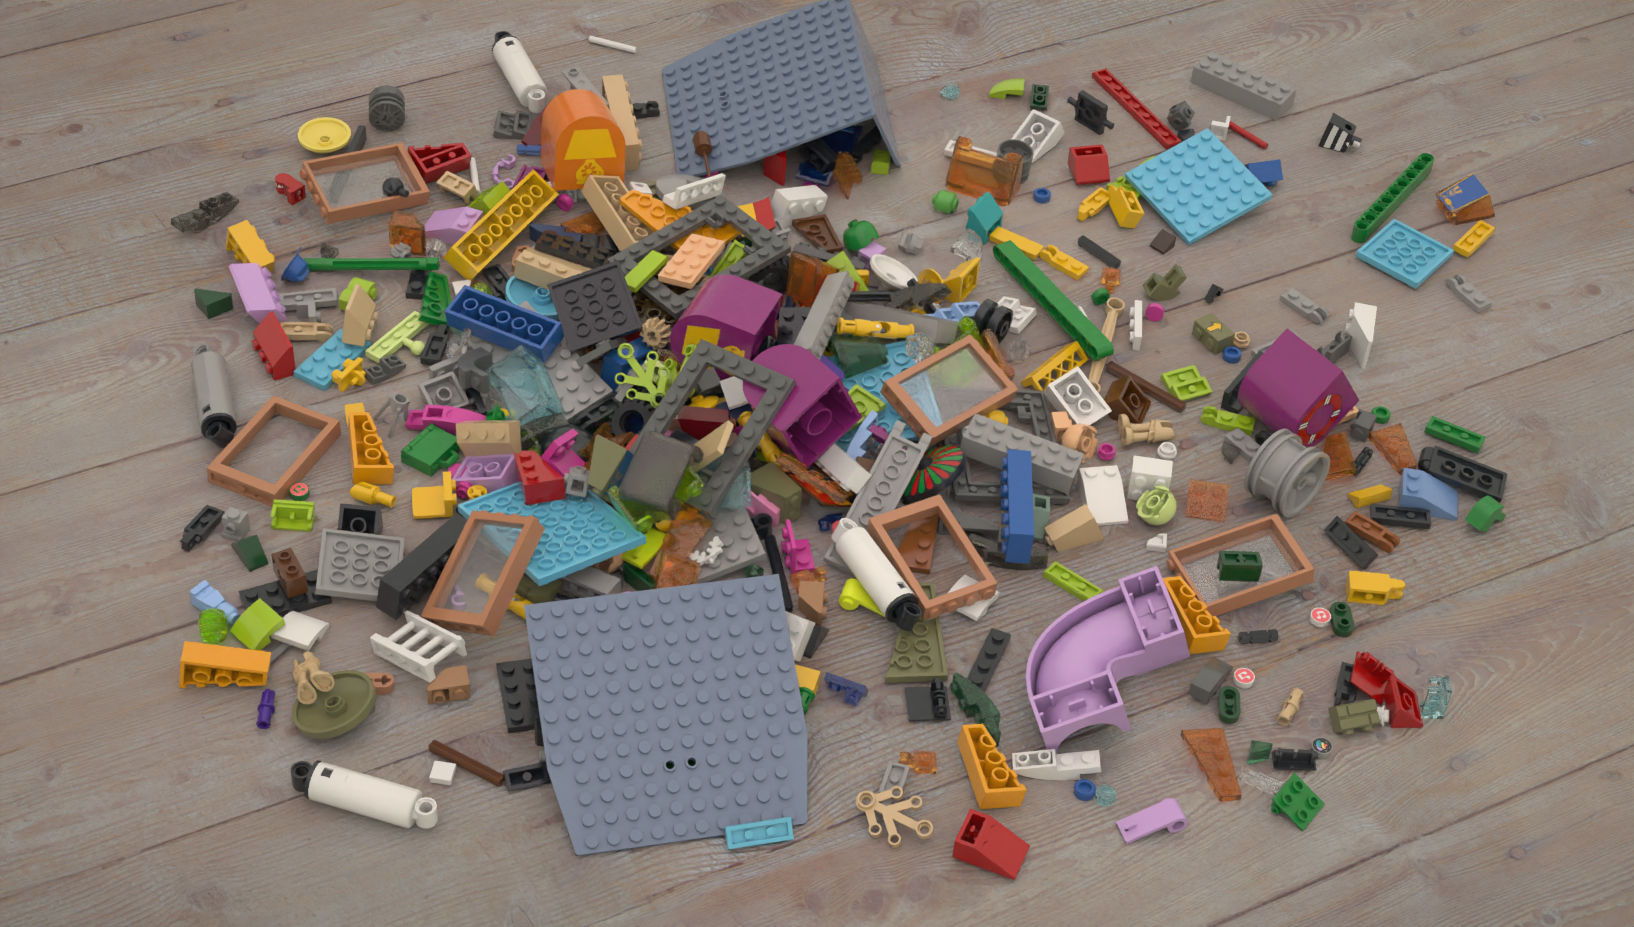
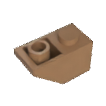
[798,581,828,625]
[427,665,471,705]

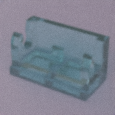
[1420,676,1452,719]

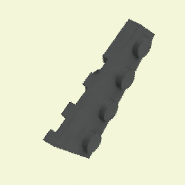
[792,242,865,270]
[576,337,628,367]

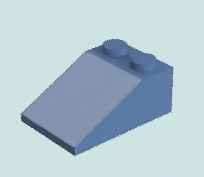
[1398,468,1458,520]

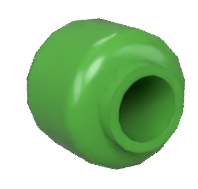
[932,190,959,215]

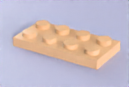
[658,234,725,289]

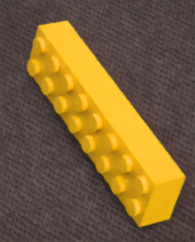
[443,169,559,281]

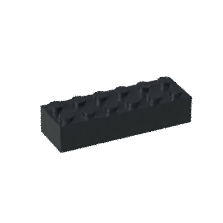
[376,513,473,620]

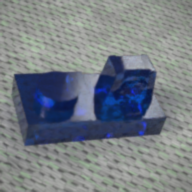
[824,672,868,706]

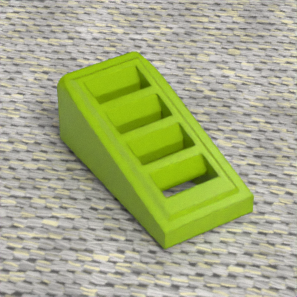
[871,149,892,175]

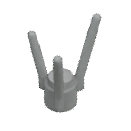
[373,393,410,438]

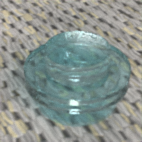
[1095,785,1117,806]

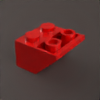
[1067,144,1110,185]

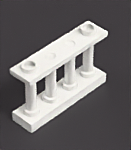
[370,610,467,683]

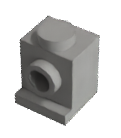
[222,507,250,541]

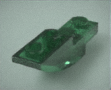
[950,673,1001,747]

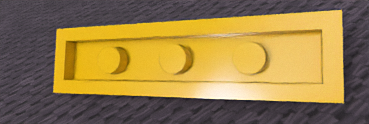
[1020,341,1089,392]

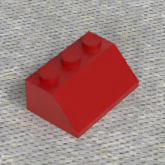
[251,312,296,381]

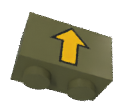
[1192,313,1235,355]

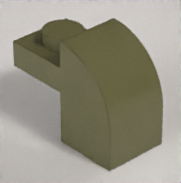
[1143,264,1187,301]
[515,577,563,604]

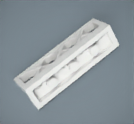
[662,173,726,209]

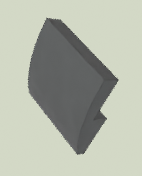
[493,110,533,140]

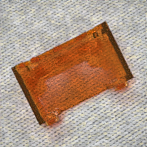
[945,136,1024,206]

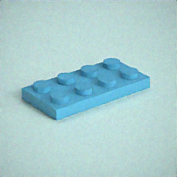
[293,329,371,391]

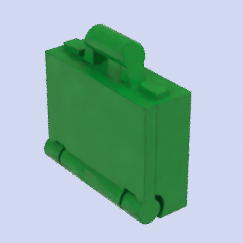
[401,423,460,477]

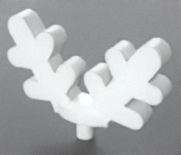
[687,536,724,567]

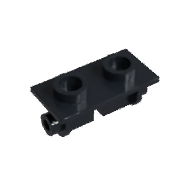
[1271,748,1318,771]

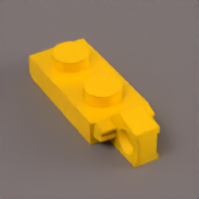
[1077,187,1110,221]

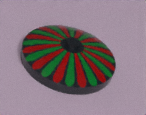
[901,445,967,502]

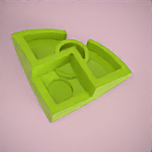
[989,78,1025,99]

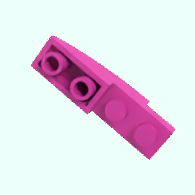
[405,405,486,434]

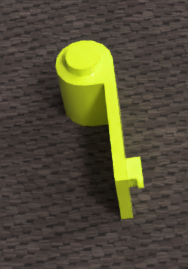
[622,527,674,569]
[838,578,885,617]

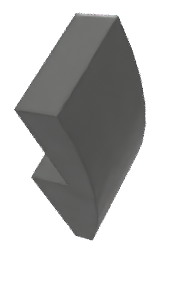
[363,354,406,385]

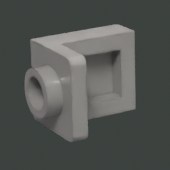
[771,217,791,241]
[296,302,321,323]

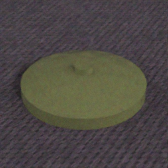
[292,670,377,739]

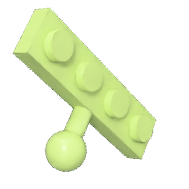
[365,311,429,363]

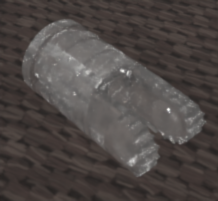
[866,437,884,460]

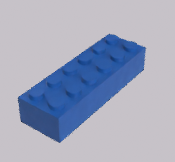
[444,285,564,364]
[1000,449,1034,564]

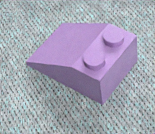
[419,207,483,245]
[452,454,518,494]

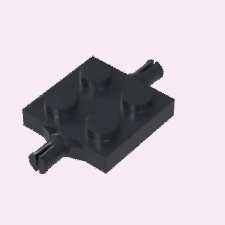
[1067,90,1115,135]

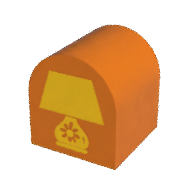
[541,89,626,191]

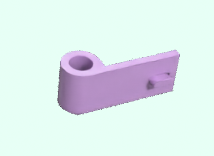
[1116,798,1188,844]

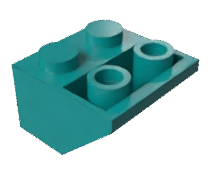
[965,192,1003,245]

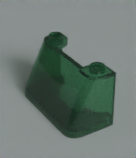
[825,324,888,379]

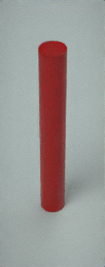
[1228,121,1268,150]

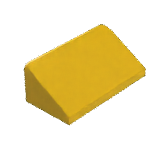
[1347,484,1393,508]

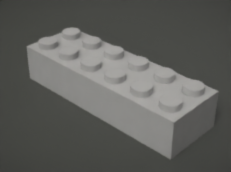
[1191,51,1296,121]
[843,302,958,347]
[960,413,1084,494]

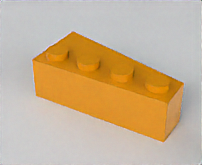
[348,412,394,485]
[1162,576,1231,654]
[179,641,271,688]
[957,724,1027,809]

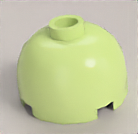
[1136,486,1177,526]

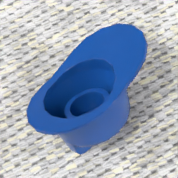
[281,247,309,283]

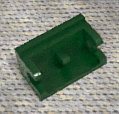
[1217,551,1263,582]
[624,563,665,591]

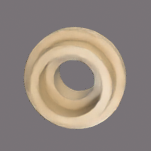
[1233,331,1250,348]

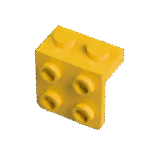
[412,471,457,519]

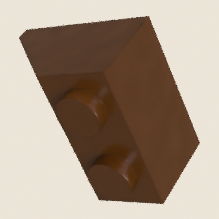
[1104,375,1151,424]

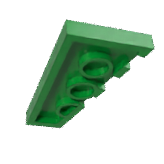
[418,271,451,329]

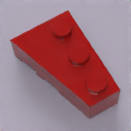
[408,143,472,184]
[514,450,566,505]

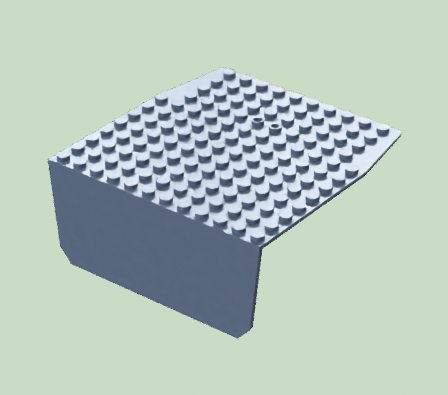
[662,0,901,176]
[524,574,808,856]

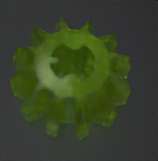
[198,608,228,644]

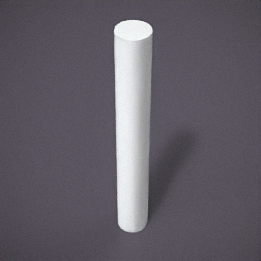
[589,36,637,53]
[470,157,481,196]

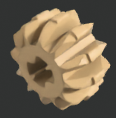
[639,317,671,350]

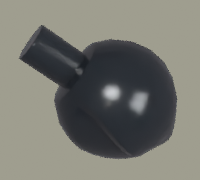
[382,177,409,198]

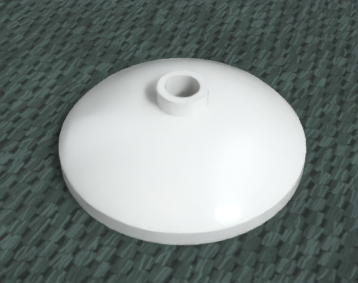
[870,254,918,291]

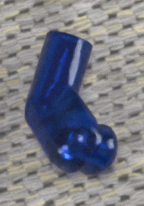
[818,513,843,532]

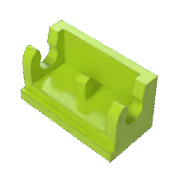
[271,499,316,532]

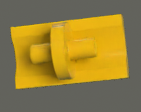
[331,357,366,392]

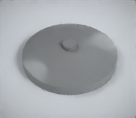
[655,174,726,210]

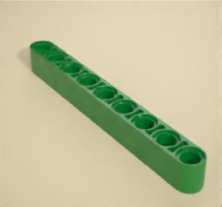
[1351,153,1434,243]

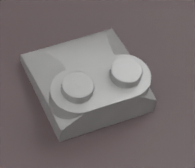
[418,371,470,408]

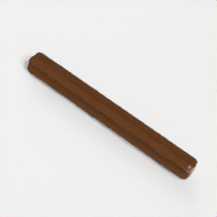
[1106,361,1186,412]

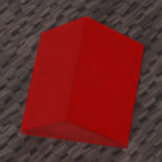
[763,150,786,186]
[1383,675,1423,728]

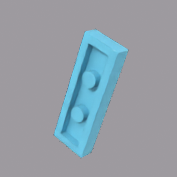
[724,816,794,849]

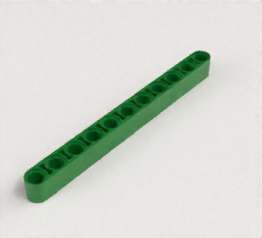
[993,240,1114,361]

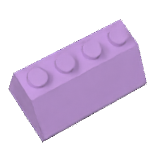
[229,263,287,323]

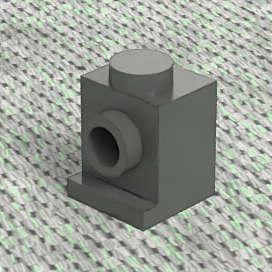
[1350,409,1377,443]

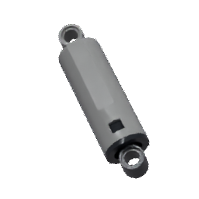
[191,343,237,448]

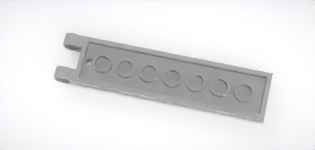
[823,420,933,576]

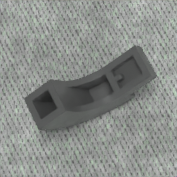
[458,347,492,394]

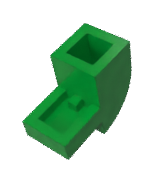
[1465,496,1506,532]

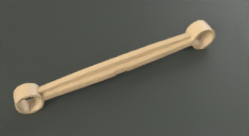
[1088,298,1125,394]

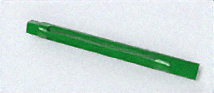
[304,257,440,271]

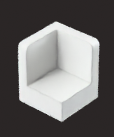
[1210,116,1231,141]

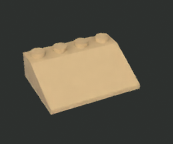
[514,246,592,290]

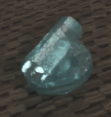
[940,82,960,99]

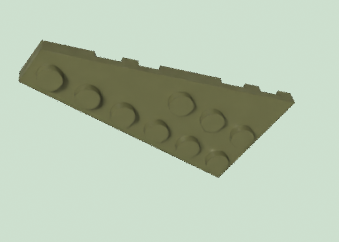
[885,582,948,683]

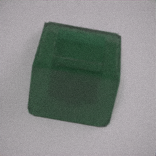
[1247,740,1273,765]

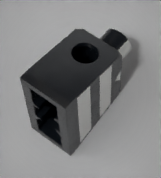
[1318,113,1362,153]

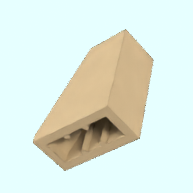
[1044,504,1104,552]

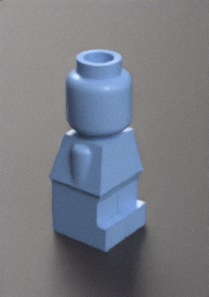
[190,580,240,625]

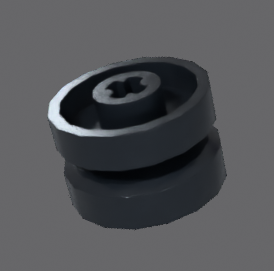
[970,299,1013,346]

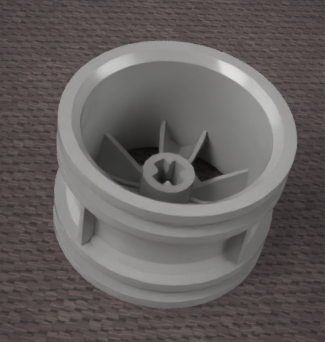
[1244,429,1330,518]

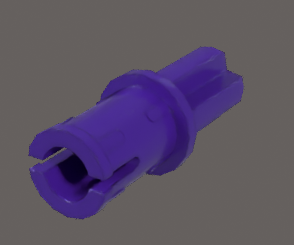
[256,689,275,729]

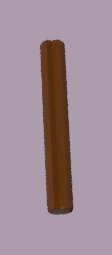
[429,740,504,786]

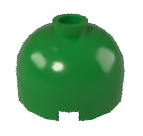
[843,219,879,252]

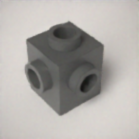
[1167,101,1195,130]

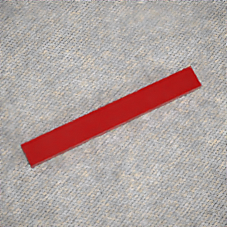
[1092,68,1182,150]

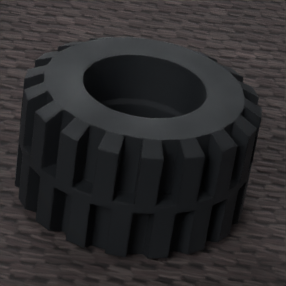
[749,255,796,295]
[608,398,655,447]

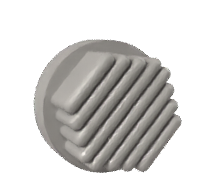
[898,232,923,255]

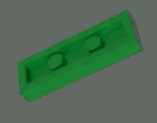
[1424,416,1486,453]

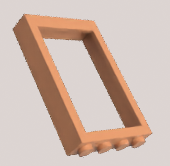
[207,395,341,507]
[867,494,998,621]

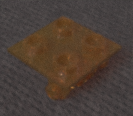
[833,151,863,199]
[1185,479,1229,522]

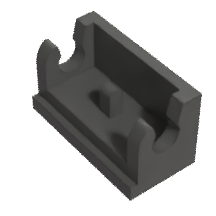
[1316,331,1353,364]

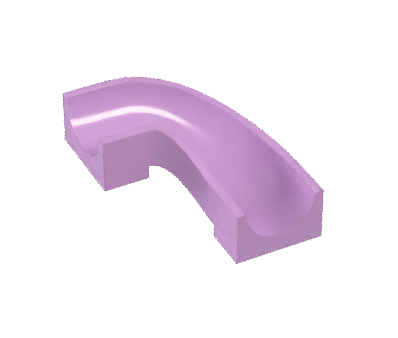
[1026,566,1190,754]

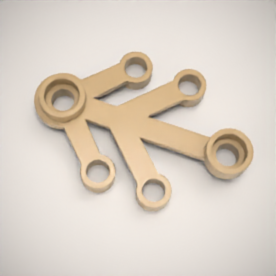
[856,786,934,848]

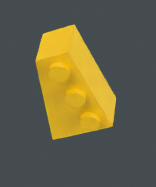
[226,220,276,272]

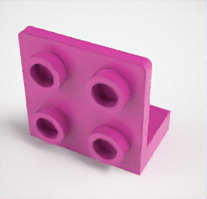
[541,429,590,478]
[781,519,815,576]

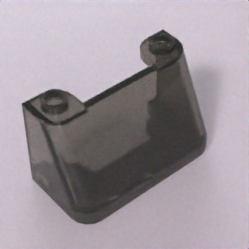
[618,431,704,521]

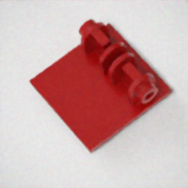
[1350,651,1396,705]

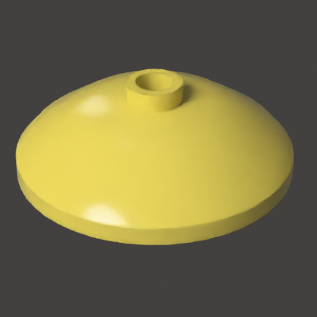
[298,117,351,153]

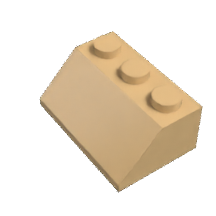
[342,284,378,347]
[456,420,521,457]

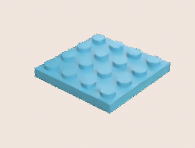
[1356,219,1454,289]

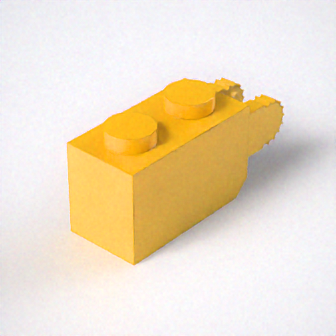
[1108,185,1144,229]
[1345,571,1406,605]

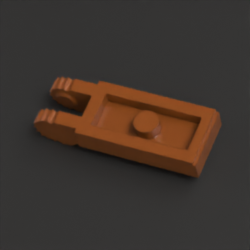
[1345,511,1400,553]

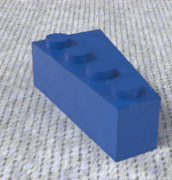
[600,336,669,396]

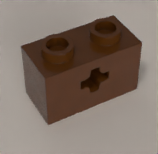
[271,548,308,598]

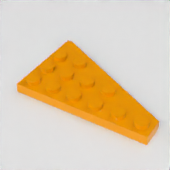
[619,189,741,251]

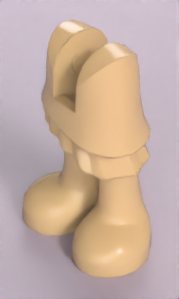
[1118,414,1175,446]
[293,651,335,704]

